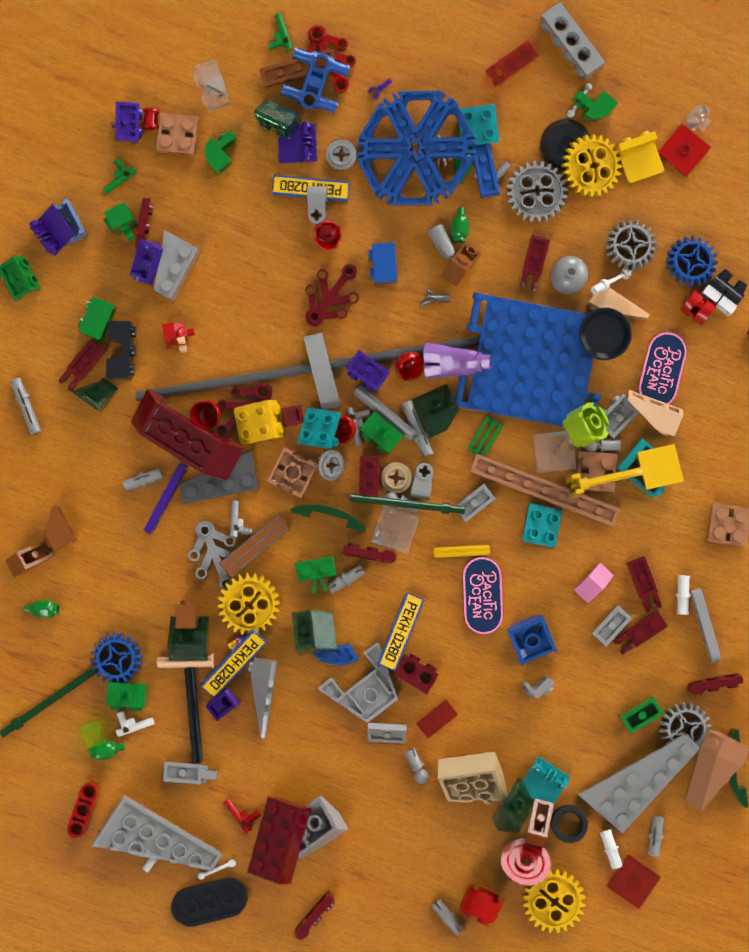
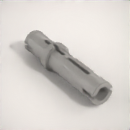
[10,377,42,435]
[401,400,434,458]

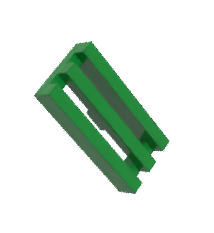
[467,416,503,457]

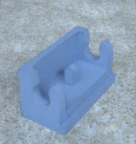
[54,199,88,244]

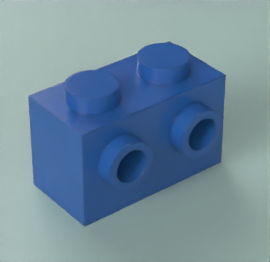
[368,242,397,285]

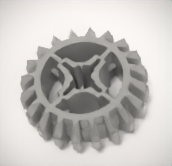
[605,219,657,271]
[659,702,712,752]

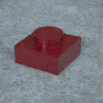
[281,404,304,427]

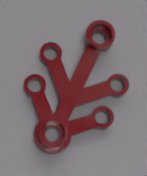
[305,264,359,327]
[214,382,273,440]

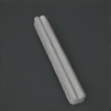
[354,386,416,440]

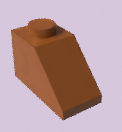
[44,505,77,550]
[5,540,54,577]
[525,798,554,848]

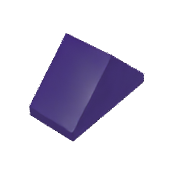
[206,688,241,721]

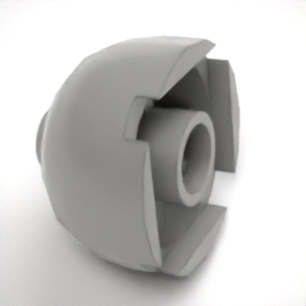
[550,256,588,294]

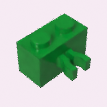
[103,202,138,242]
[360,411,404,454]
[295,556,337,593]
[106,681,149,711]

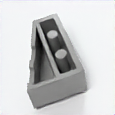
[154,231,200,302]

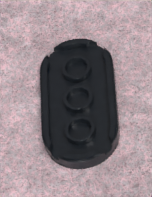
[171,877,248,927]

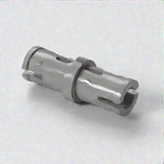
[123,468,163,492]
[327,564,365,594]
[647,816,665,857]
[430,898,465,936]

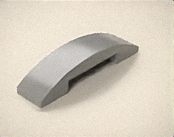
[304,332,341,410]

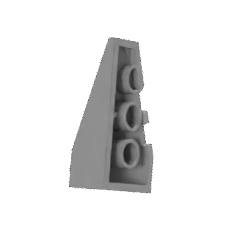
[248,657,278,738]
[297,796,348,861]

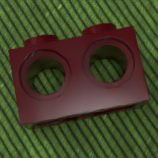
[359,456,379,496]
[394,653,439,694]

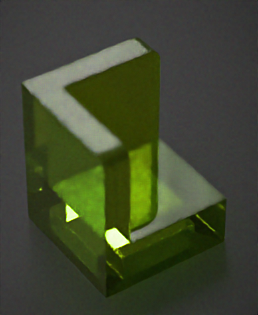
[79,720,108,749]

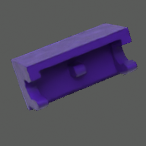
[129,239,163,285]

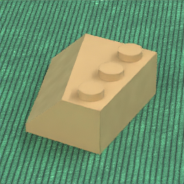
[438,752,508,805]

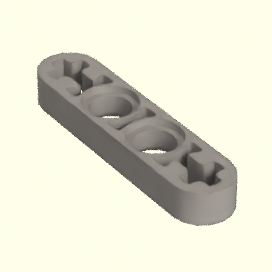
[690,588,721,663]

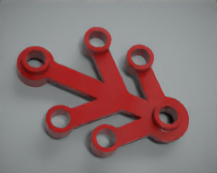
[307,25,356,93]

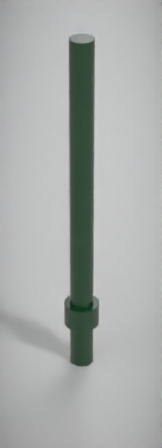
[349,494,465,514]
[0,665,99,738]

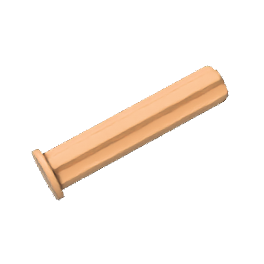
[156,654,215,669]

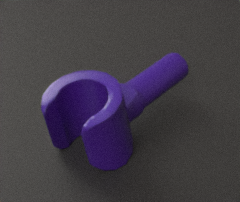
[367,79,392,99]

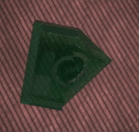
[72,378,118,413]

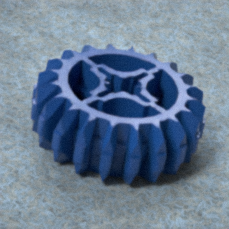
[666,236,718,288]
[90,632,143,683]

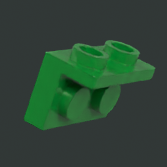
[0,256,41,301]

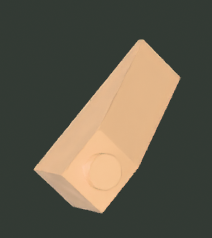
[587,288,650,320]
[627,390,683,436]

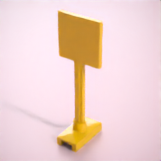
[566,444,684,499]

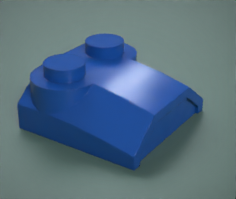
[507,615,557,666]

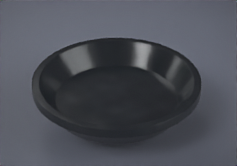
[540,119,590,171]
[579,307,632,360]

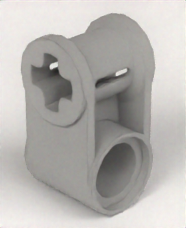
[307,186,327,224]
[410,463,433,501]

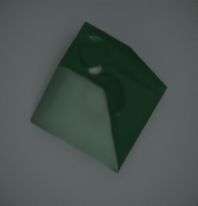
[412,384,460,438]
[492,778,534,834]

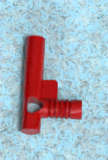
[223,798,261,834]

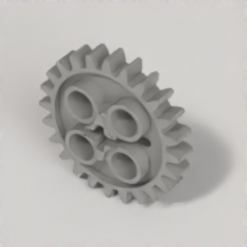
[506,161,568,224]

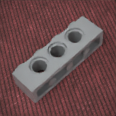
[540,2,605,80]

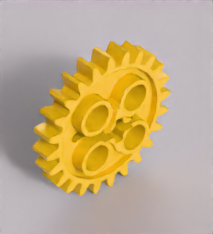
[561,134,622,197]
[217,572,280,635]
[522,868,586,933]

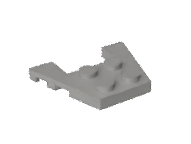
[318,642,398,723]

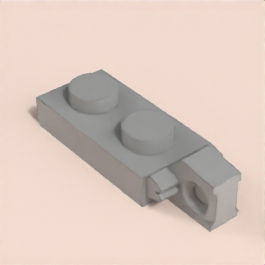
[163,761,218,784]

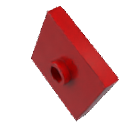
[658,124,711,177]

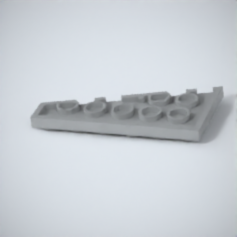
[578,734,700,833]
[92,795,222,871]

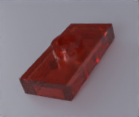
[416,700,458,738]

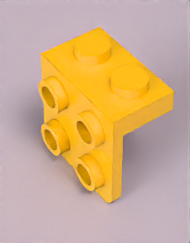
[616,131,664,183]
[234,400,284,445]

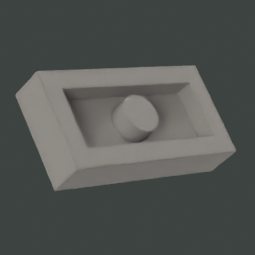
[456,484,496,523]
[591,605,632,646]
[367,723,407,744]

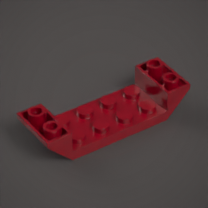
[131,388,244,481]

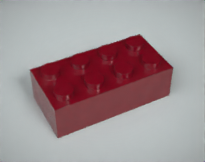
[247,797,311,885]

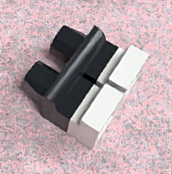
[701,269,747,317]

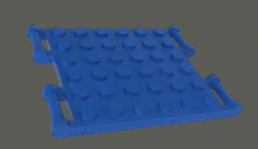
[452,292,601,427]

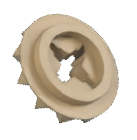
[381,462,412,493]

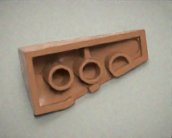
[685,730,749,810]

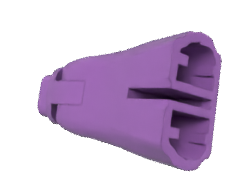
[423,342,491,379]

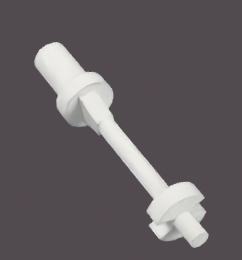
[591,268,632,294]

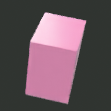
[574,562,614,603]

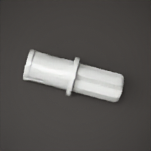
[600,829,622,869]

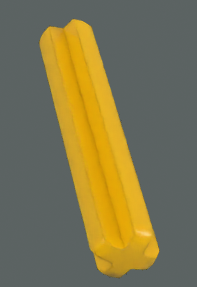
[433,545,490,558]

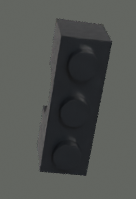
[106,321,137,381]

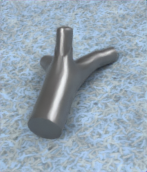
[419,289,450,307]

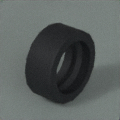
[550,804,588,843]

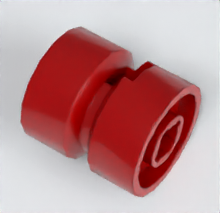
[680,290,716,326]

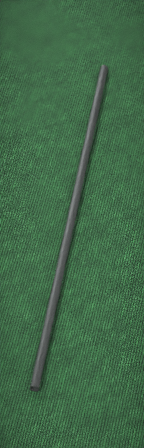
[135,336,480,401]

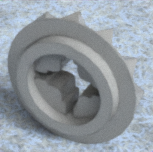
[326,140,356,170]
[317,450,344,481]

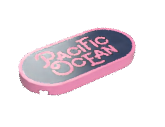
[638,332,687,404]
[463,557,503,634]

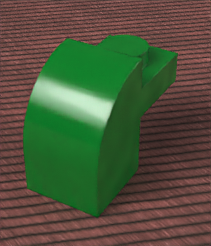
[572,90,618,121]
[205,131,237,176]

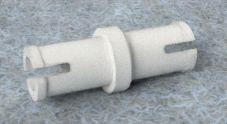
[675,575,691,615]

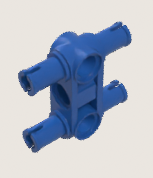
[280,47,350,114]

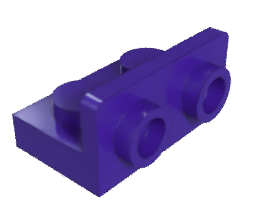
[115,101,142,145]
[346,350,390,392]

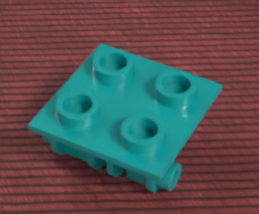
[458,104,500,146]
[297,408,341,449]
[521,503,562,548]
[518,756,571,803]

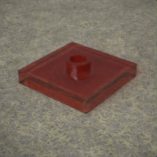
[607,854,661,909]

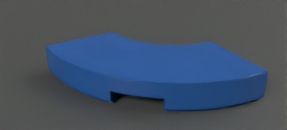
[307,637,359,665]

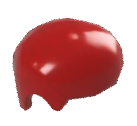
[313,220,342,251]
[395,351,424,381]
[190,400,221,429]
[335,415,357,444]

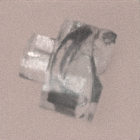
[686,106,712,132]

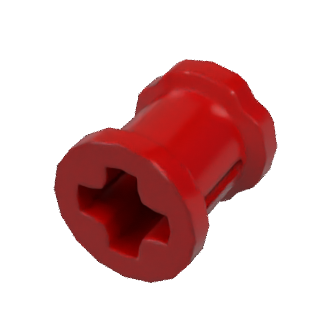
[142,108,160,131]

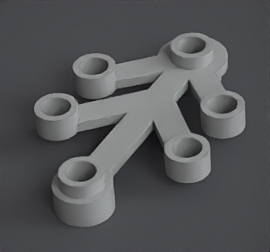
[188,521,236,589]

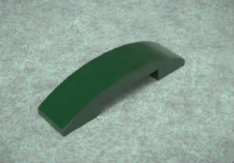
[290,505,366,533]
[728,728,749,808]

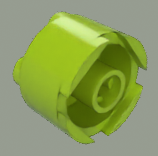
[563,403,609,447]

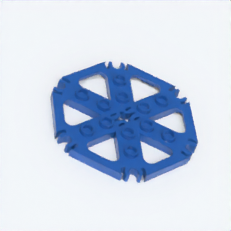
[356,90,476,206]

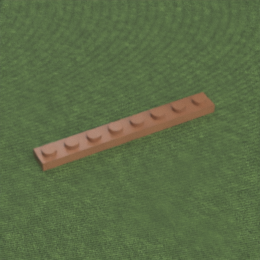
[470,454,620,527]

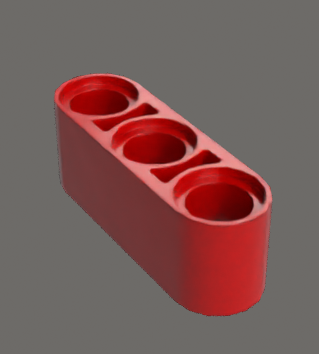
[67,781,100,838]

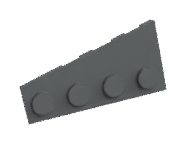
[180,451,259,504]

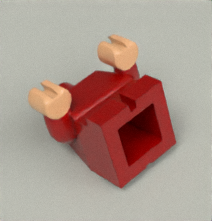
[162,323,195,353]

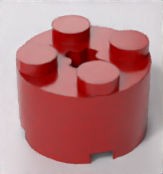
[459,884,504,926]

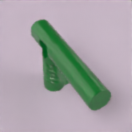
[268,13,293,51]
[103,158,137,195]

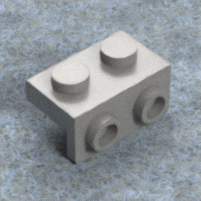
[603,393,640,440]
[521,675,554,699]

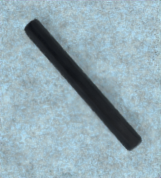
[184,667,203,763]

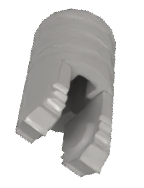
[427,224,455,260]

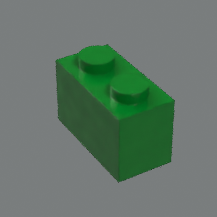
[78,296,117,342]
[618,696,664,734]

